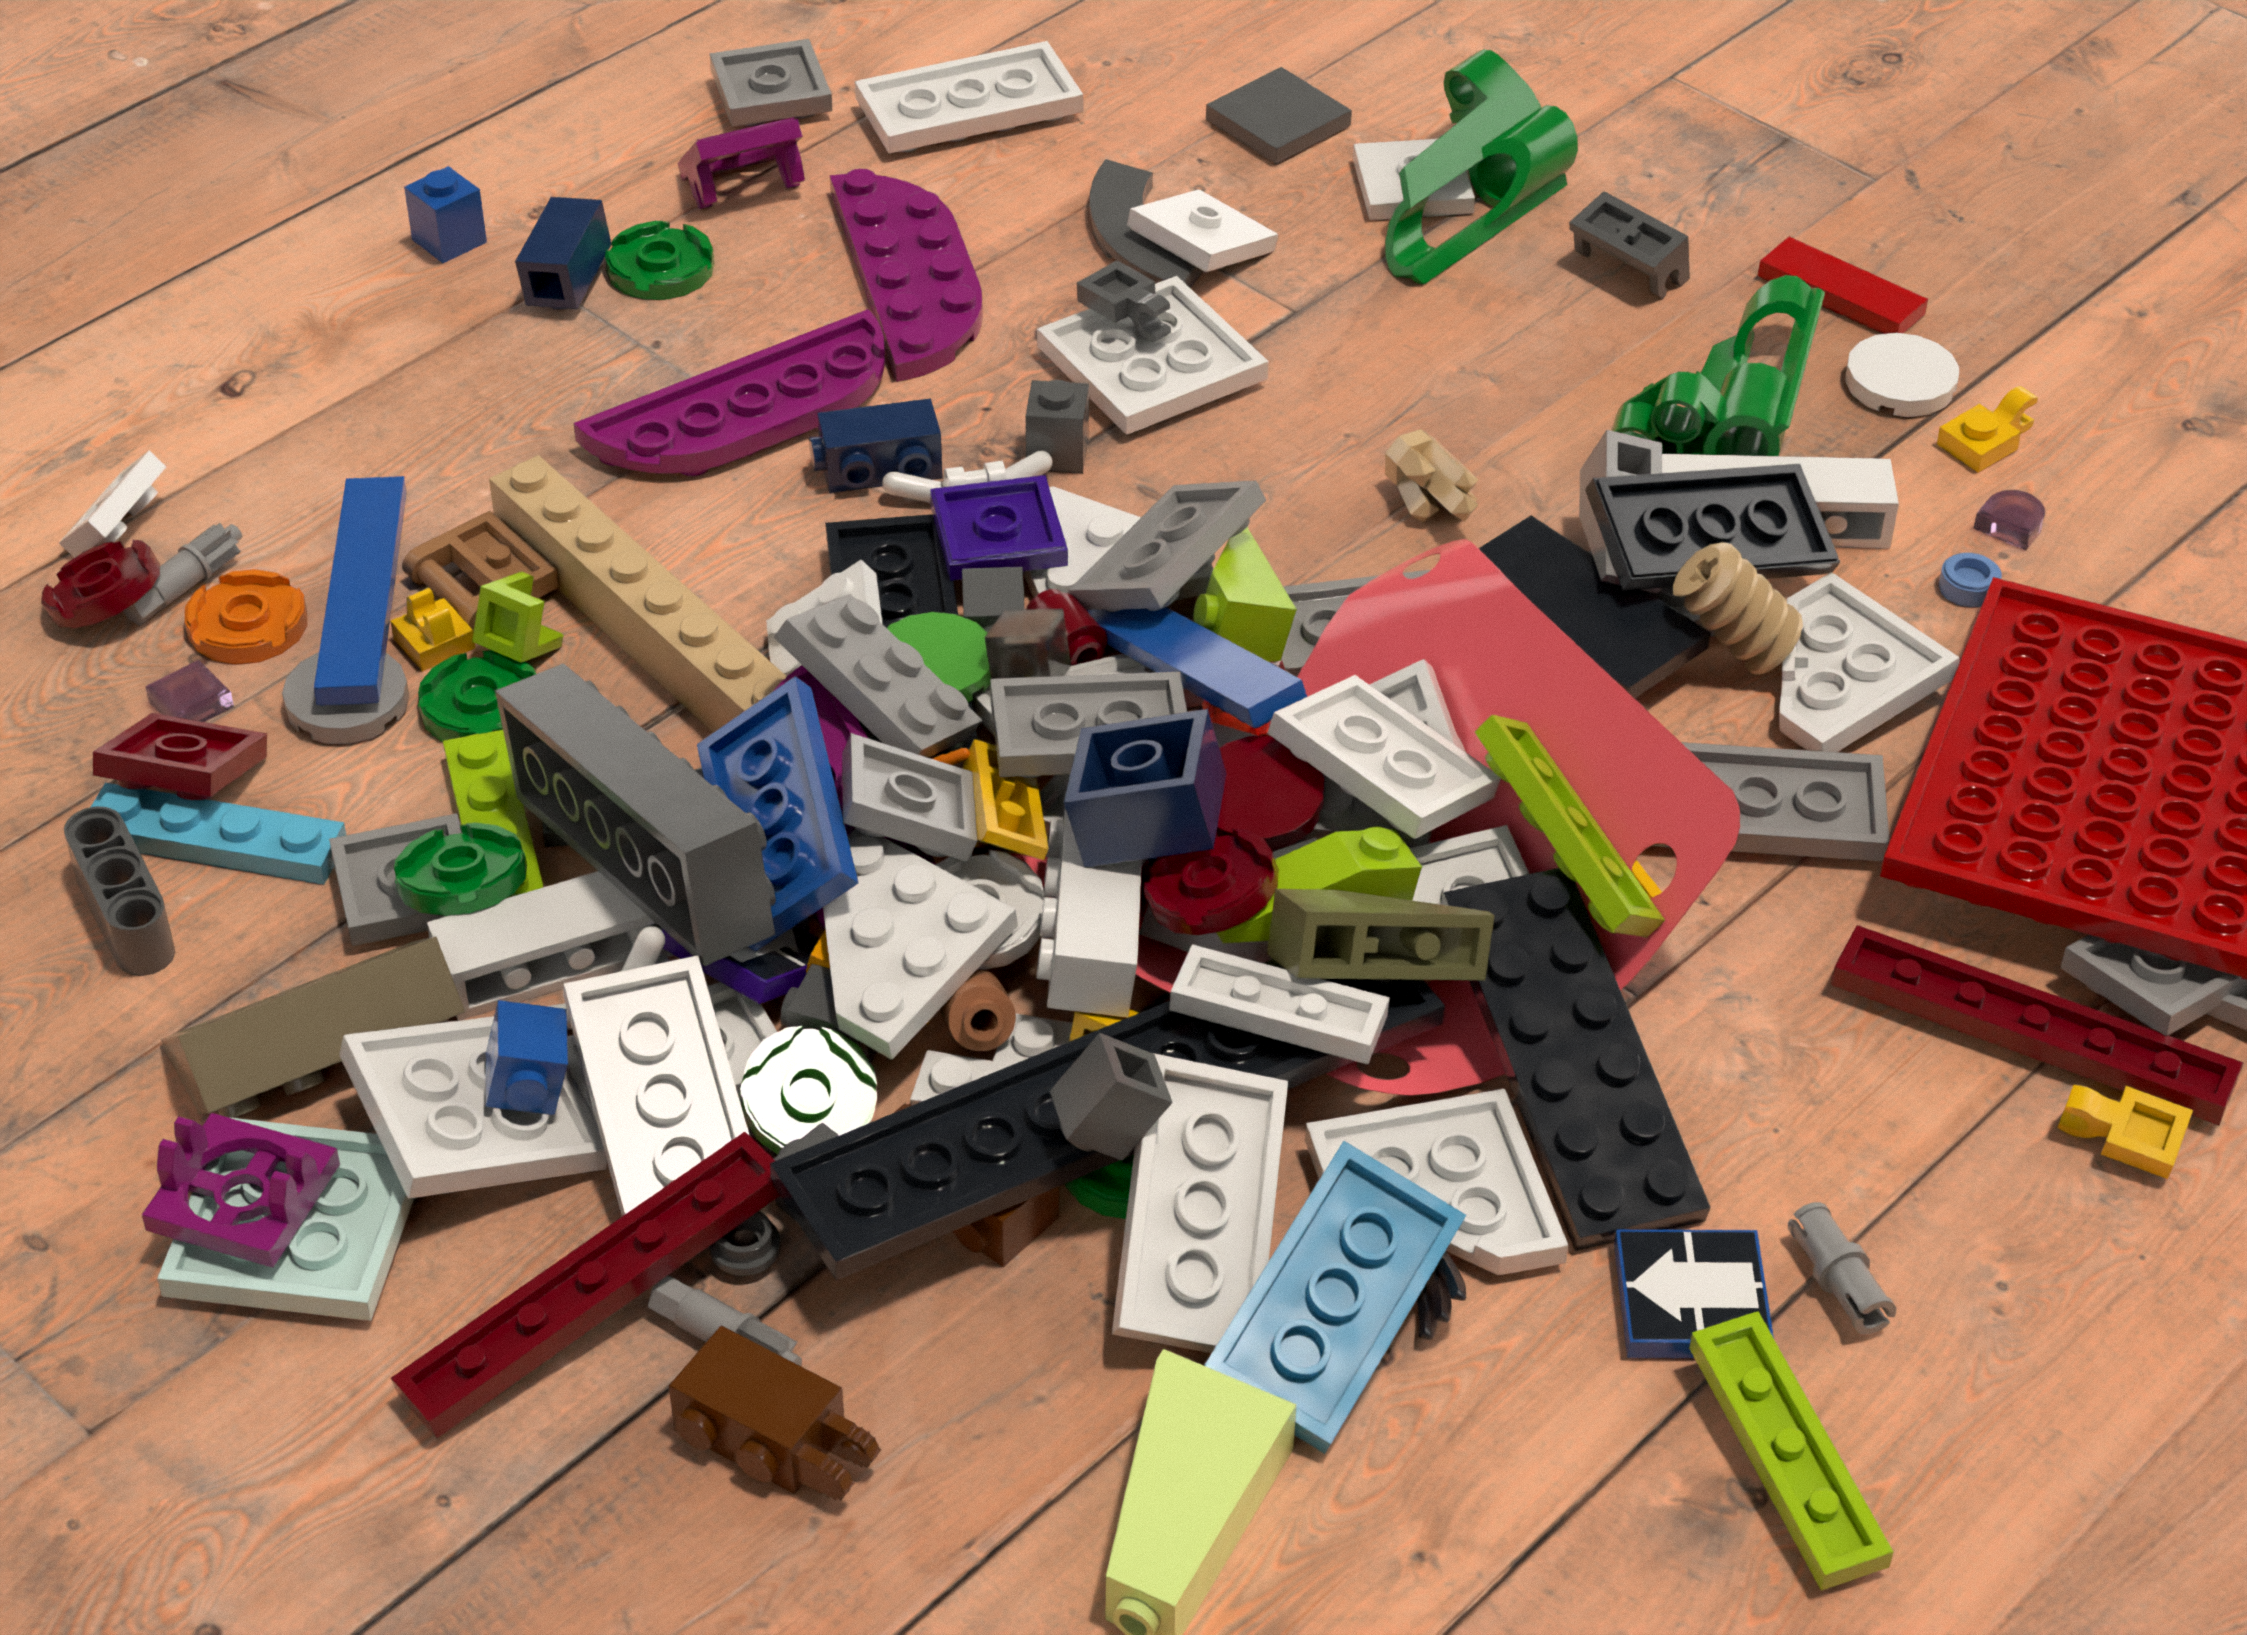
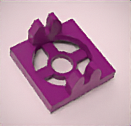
[677,117,805,210]
[142,1113,340,1268]

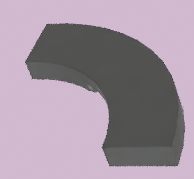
[1090,159,1204,288]

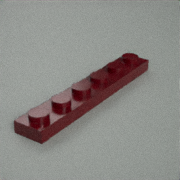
[1831,925,2244,1126]
[391,1131,780,1439]

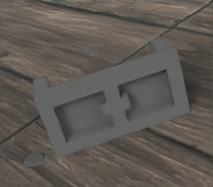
[1569,191,1690,299]

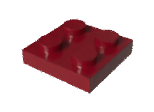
[93,713,267,800]

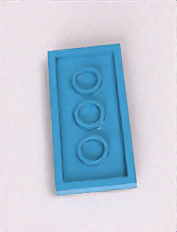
[1204,1141,1466,1454]

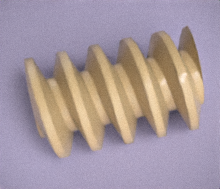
[1673,542,1803,675]

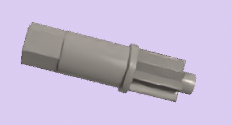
[123,523,242,626]
[648,1275,802,1366]

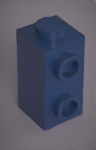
[515,197,612,310]
[809,398,943,493]

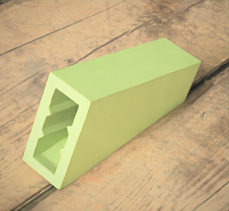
[1105,1349,1297,1635]

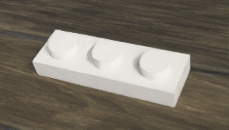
[1169,944,1389,1064]

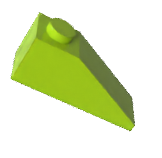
[1193,527,1297,663]
[1216,827,1422,944]

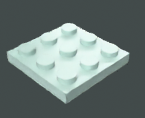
[157,1117,414,1321]

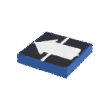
[1614,1229,1774,1358]

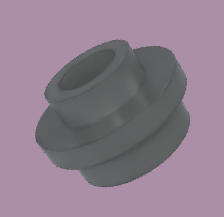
[709,1211,781,1276]

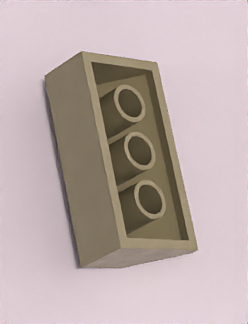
[161,936,466,1118]

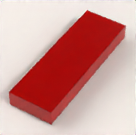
[1758,236,1928,334]

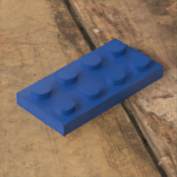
[697,676,859,952]

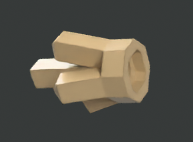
[1385,429,1478,523]

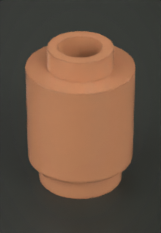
[940,969,1016,1051]

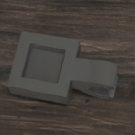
[1077,260,1171,342]

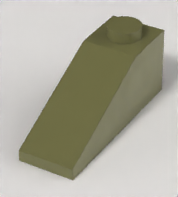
[1267,889,1495,981]

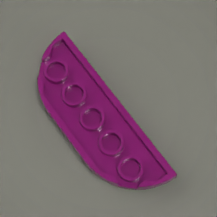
[830,168,983,382]
[573,309,885,476]

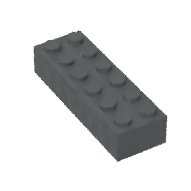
[495,663,776,966]

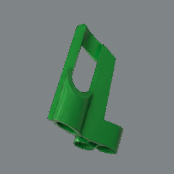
[1385,49,1578,285]
[1611,275,1825,456]

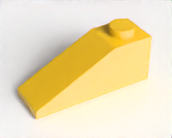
[962,739,1049,860]

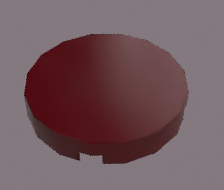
[41,539,160,628]
[1217,736,1324,851]
[1144,829,1279,936]

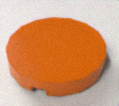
[184,569,308,665]

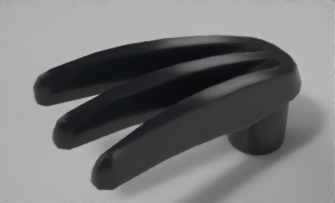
[1417,1251,1467,1340]

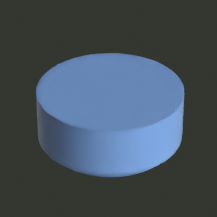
[1939,553,2002,607]

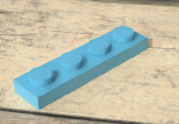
[91,782,346,885]

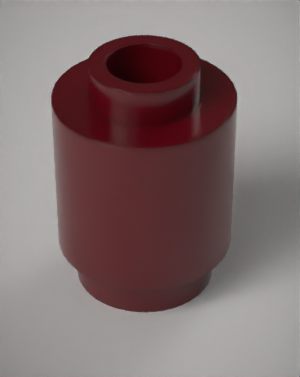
[1025,589,1107,669]

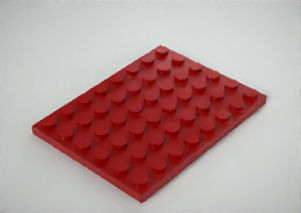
[1880,577,2247,980]

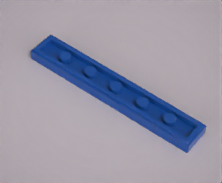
[314,476,407,706]
[1087,607,1307,729]

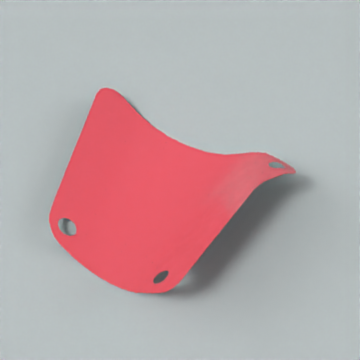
[1010,539,1740,1096]

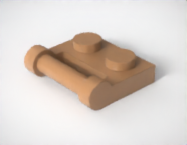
[402,511,559,633]

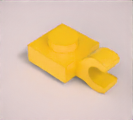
[1937,386,2038,473]
[2057,1085,2193,1179]

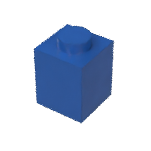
[404,166,487,263]
[485,1000,568,1115]

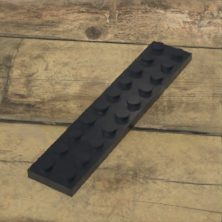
[770,959,1445,1280]

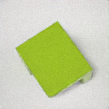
[472,571,564,663]

